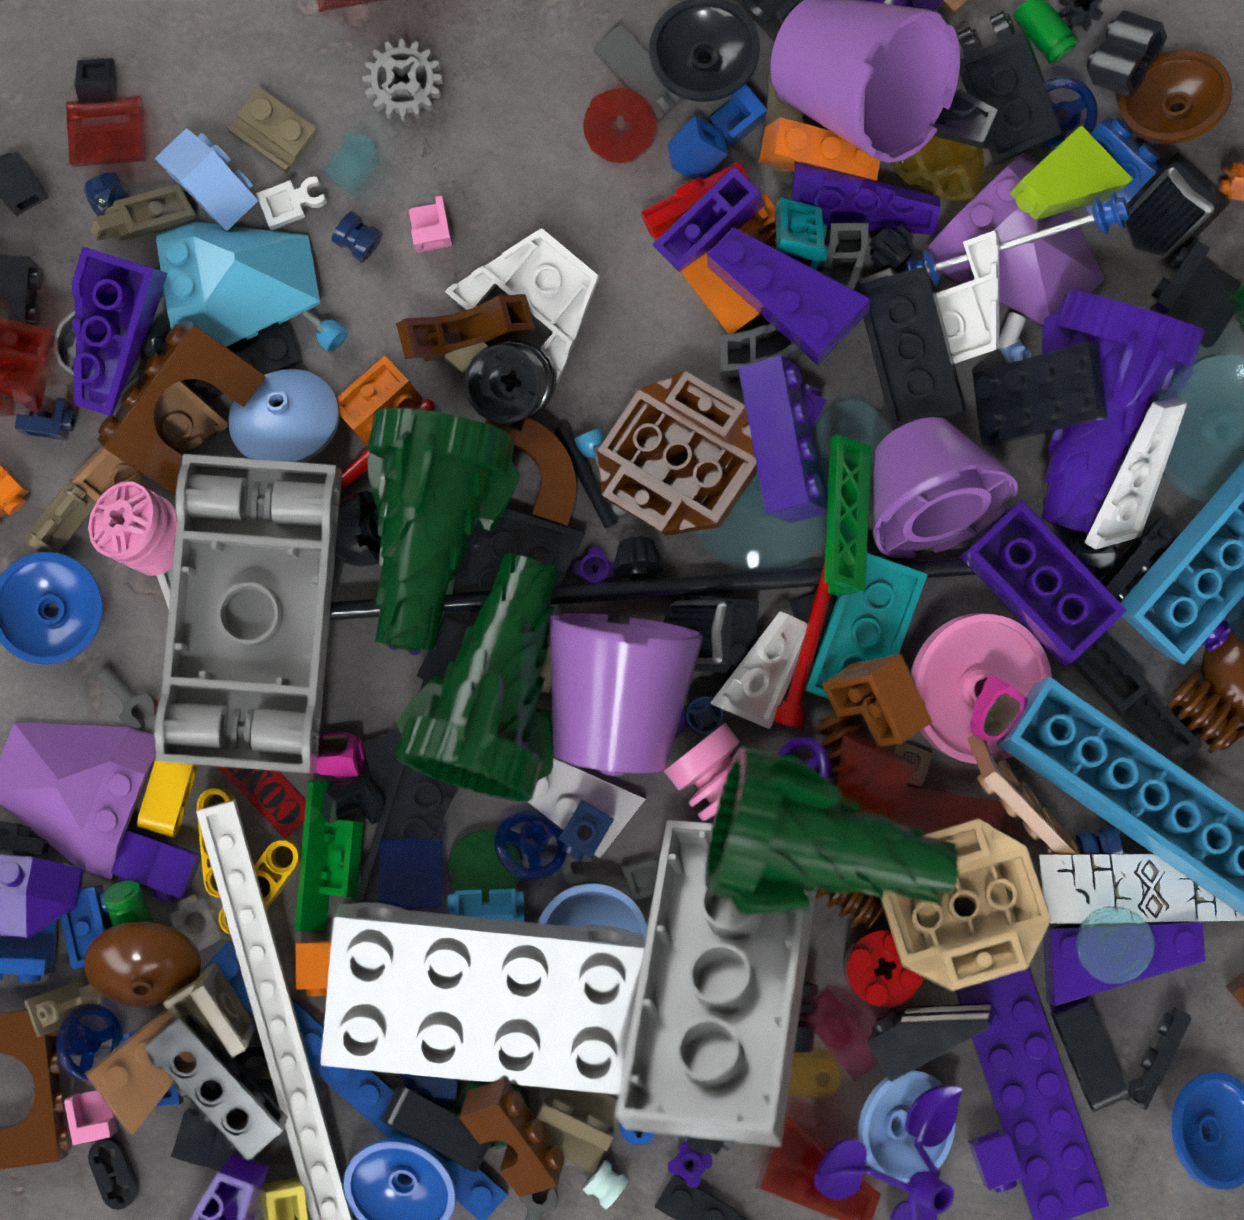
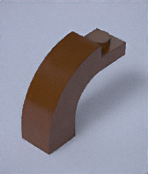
[396,294,535,362]
[485,417,577,528]

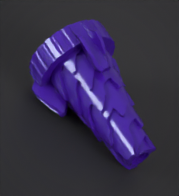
[1042,289,1205,533]

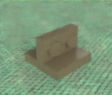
[163,962,256,1057]
[536,1088,619,1173]

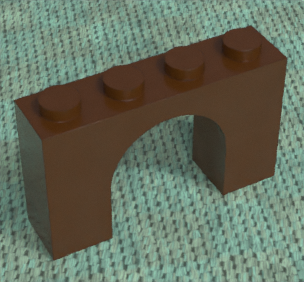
[97,318,266,496]
[0,1008,72,1170]

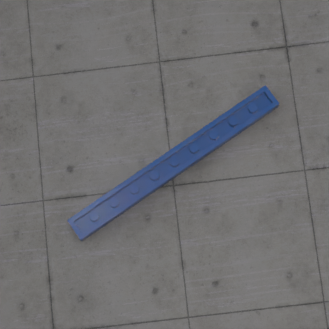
[202,940,508,1220]

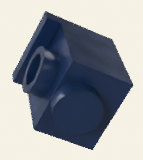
[559,800,614,861]

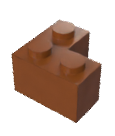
[822,654,932,747]

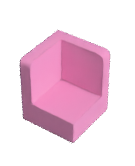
[409,195,453,253]
[64,1090,118,1145]

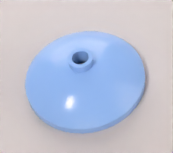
[228,369,340,463]
[538,883,648,947]
[858,1070,955,1183]

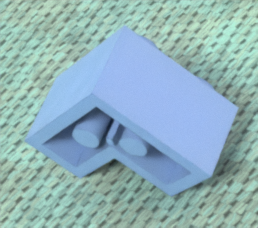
[154,128,258,231]

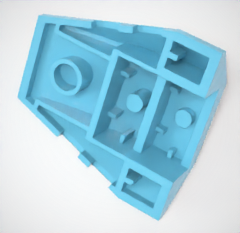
[156,221,321,347]

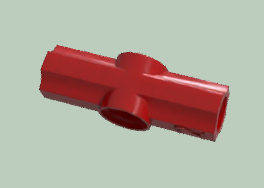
[641,162,750,241]

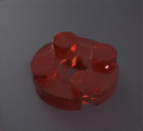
[583,88,658,164]

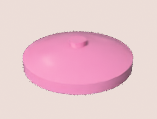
[911,613,1052,764]

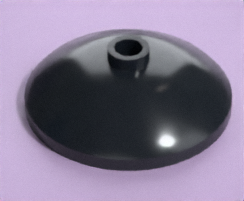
[649,0,760,102]

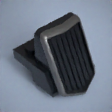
[1124,152,1231,259]
[662,595,759,674]

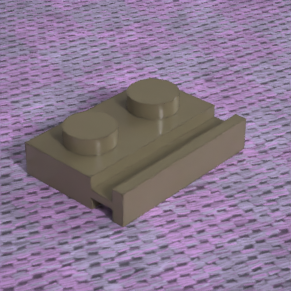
[227,86,318,173]

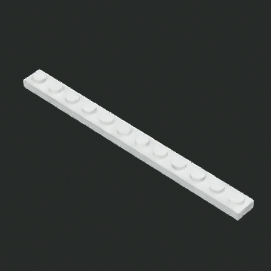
[196,800,353,1220]

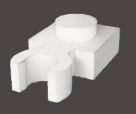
[256,177,327,231]

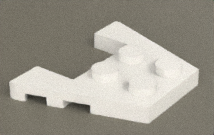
[445,228,600,384]
[859,230,999,364]

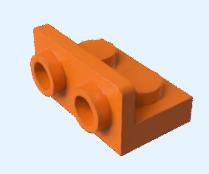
[336,355,422,446]

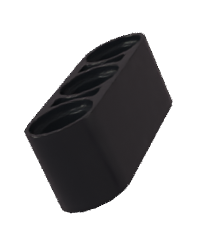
[1050,996,1129,1112]
[379,1085,493,1173]

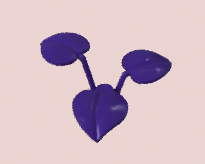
[814,1085,963,1220]

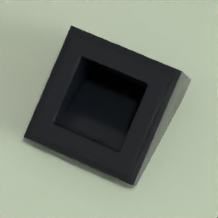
[74,58,116,105]

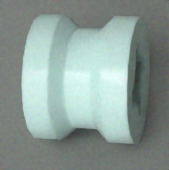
[582,1160,629,1209]

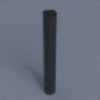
[554,424,618,529]

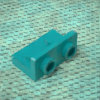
[775,197,828,270]

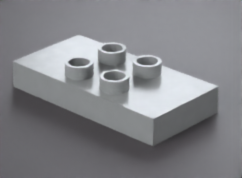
[615,820,817,1146]

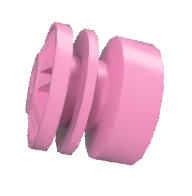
[88,482,177,576]
[664,723,740,822]

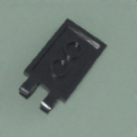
[956,11,1065,165]

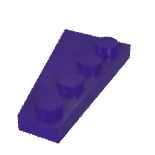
[791,161,940,235]

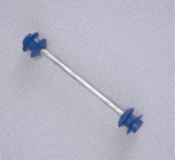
[903,192,1130,287]

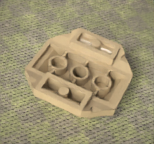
[880,819,1051,991]

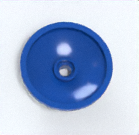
[0,552,104,665]
[1171,1072,1244,1190]
[343,1138,457,1220]

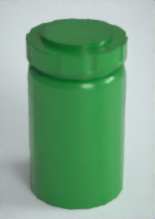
[1012,0,1079,65]
[103,880,154,927]

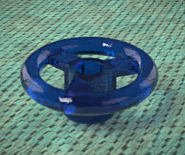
[1041,77,1098,151]
[494,810,568,880]
[57,1004,123,1081]

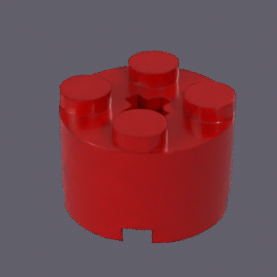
[843,928,923,1007]

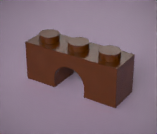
[459,1078,565,1197]

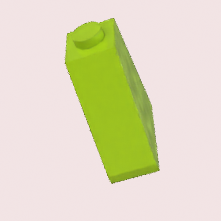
[1009,125,1133,220]

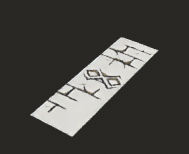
[1039,854,1244,923]

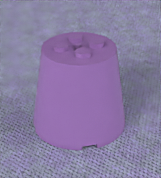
[771,0,960,162]
[550,613,703,776]

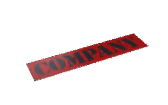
[156,696,306,839]

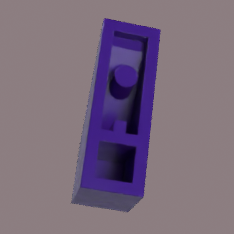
[652,166,764,272]

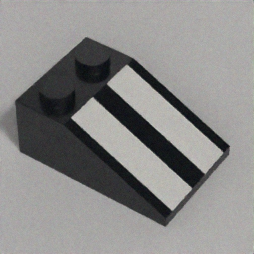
[867,1003,996,1082]

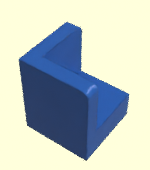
[710,84,767,148]
[668,115,728,180]

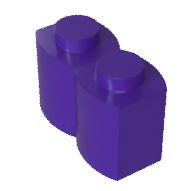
[111,830,201,902]

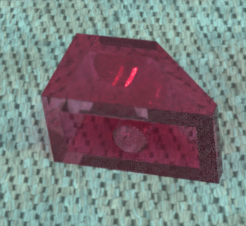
[801,988,879,1082]

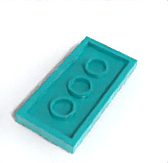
[805,552,928,698]

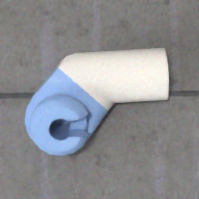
[999,313,1032,364]

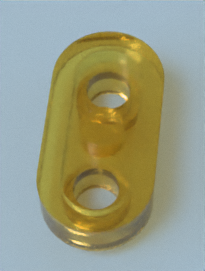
[788,1056,841,1098]

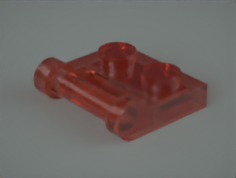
[66,95,146,167]

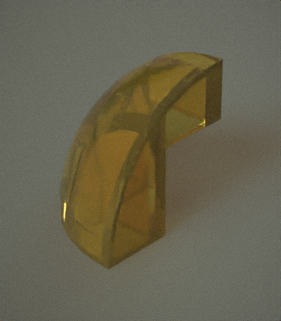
[889,136,984,201]

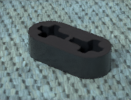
[88,1137,139,1210]

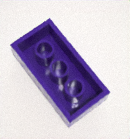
[959,500,1127,666]

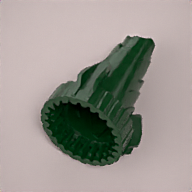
[368,408,520,652]
[395,553,559,802]
[705,746,960,915]

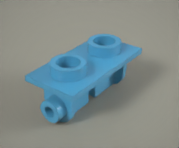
[447,888,525,922]

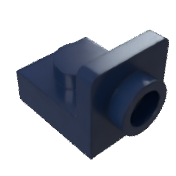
[14,398,76,441]

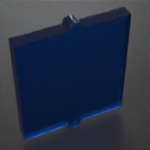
[379,836,443,911]

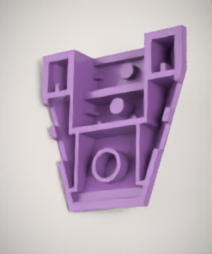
[923,152,1105,326]
[0,722,156,880]

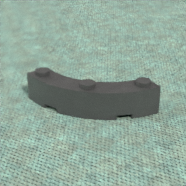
[720,223,869,381]

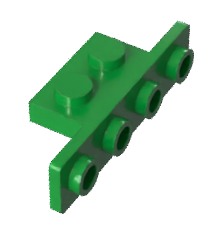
[294,780,364,932]

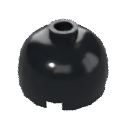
[335,490,381,567]

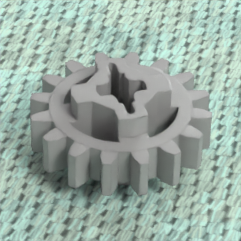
[362,39,443,122]

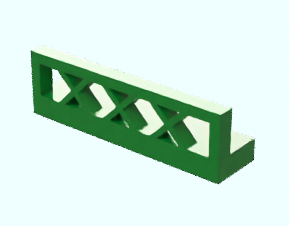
[824,435,871,597]

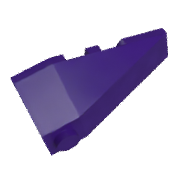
[72,246,167,416]

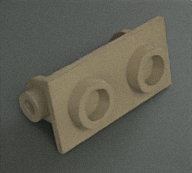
[23,480,96,553]
[25,979,105,1037]

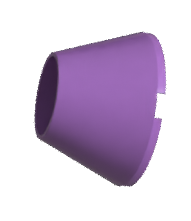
[873,417,1018,558]

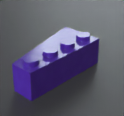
[707,228,871,365]
[738,355,828,523]
[1043,921,1205,1006]
[190,1153,269,1220]

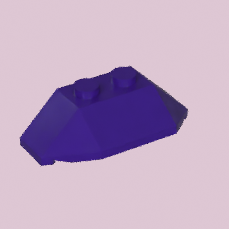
[0,855,84,938]

